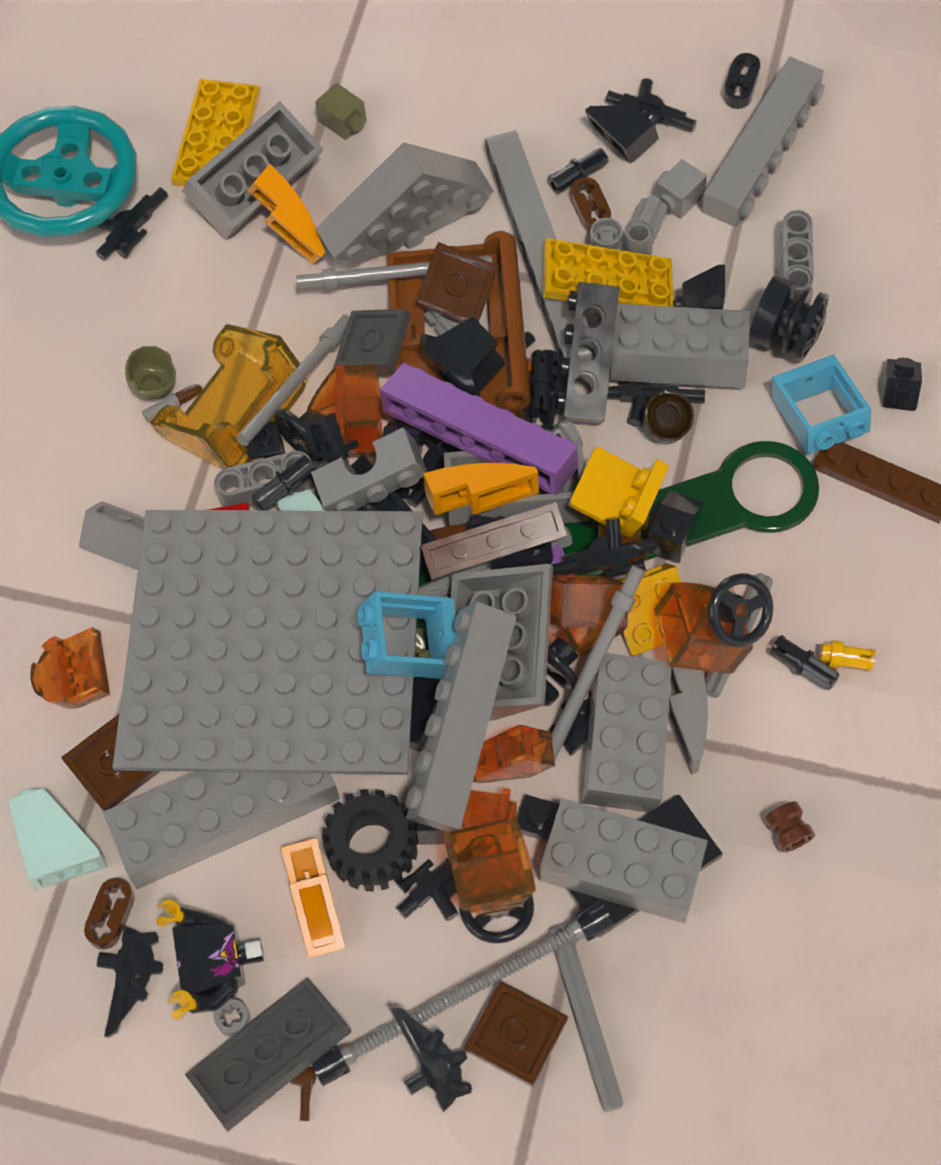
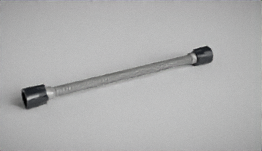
[311,900,615,1087]

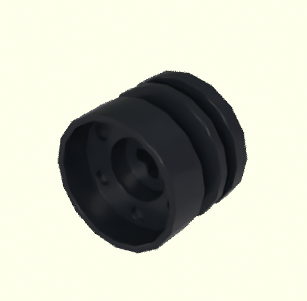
[749,275,829,361]

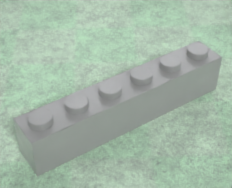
[702,56,825,227]
[406,602,517,832]

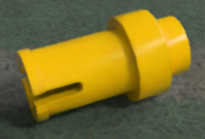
[819,640,875,672]

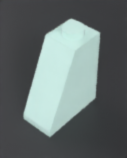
[8,788,108,890]

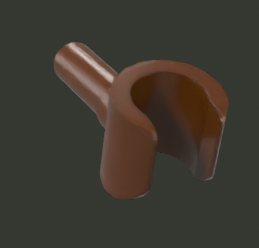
[291,1067,317,1121]

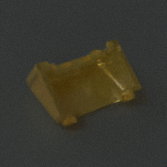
[150,324,307,470]

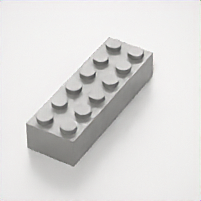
[103,772,340,889]

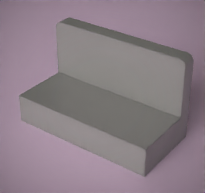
[79,501,145,570]

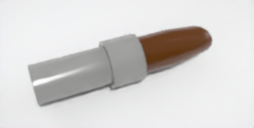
[142,384,202,423]

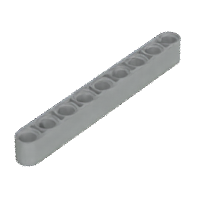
[484,130,594,361]

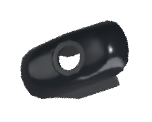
[420,317,505,397]

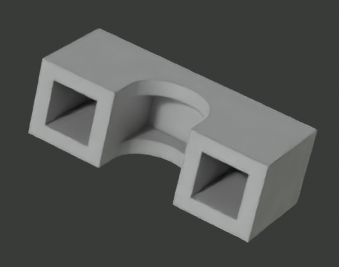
[311,427,427,511]

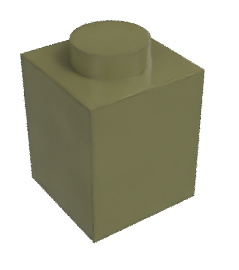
[315,82,366,141]

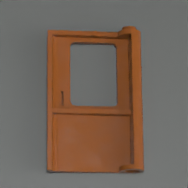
[387,231,531,412]

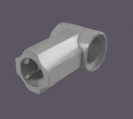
[623,195,668,255]

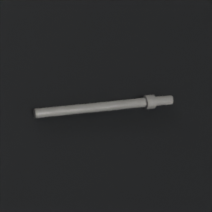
[296,255,492,289]
[237,315,350,446]
[539,565,645,768]

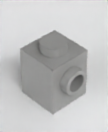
[656,159,707,219]

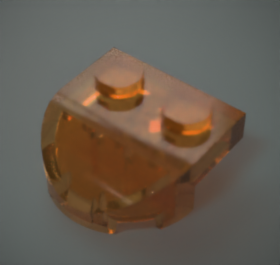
[30,627,110,709]

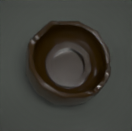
[643,391,694,442]

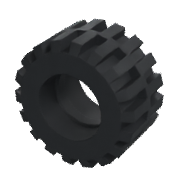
[322,789,419,892]

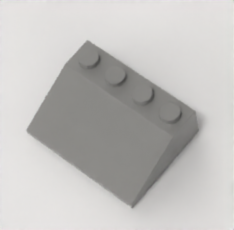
[451,564,553,721]

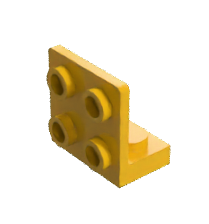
[569,446,670,538]
[601,563,697,655]

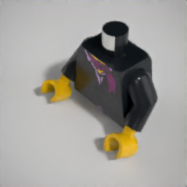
[156,899,264,1020]

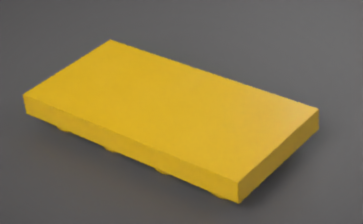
[171,79,261,187]
[543,238,674,307]

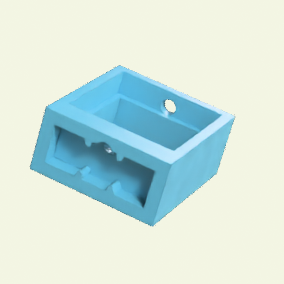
[772,354,871,454]
[357,591,457,679]

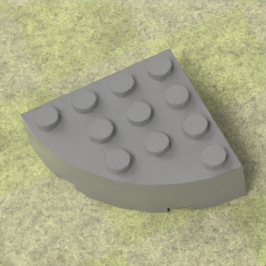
[315,142,494,262]

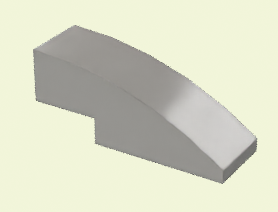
[668,652,708,774]

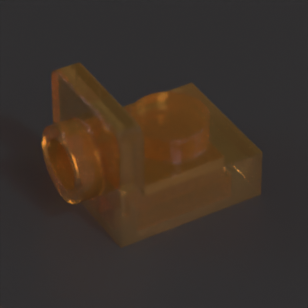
[462,788,517,835]

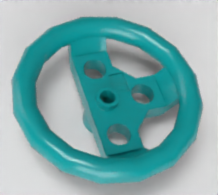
[0,106,137,237]

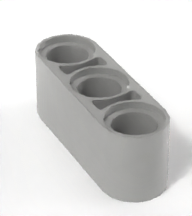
[780,210,814,300]
[214,451,315,507]

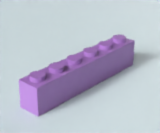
[380,363,578,496]

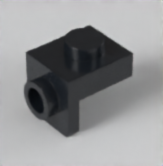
[883,357,922,411]

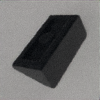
[410,677,441,752]

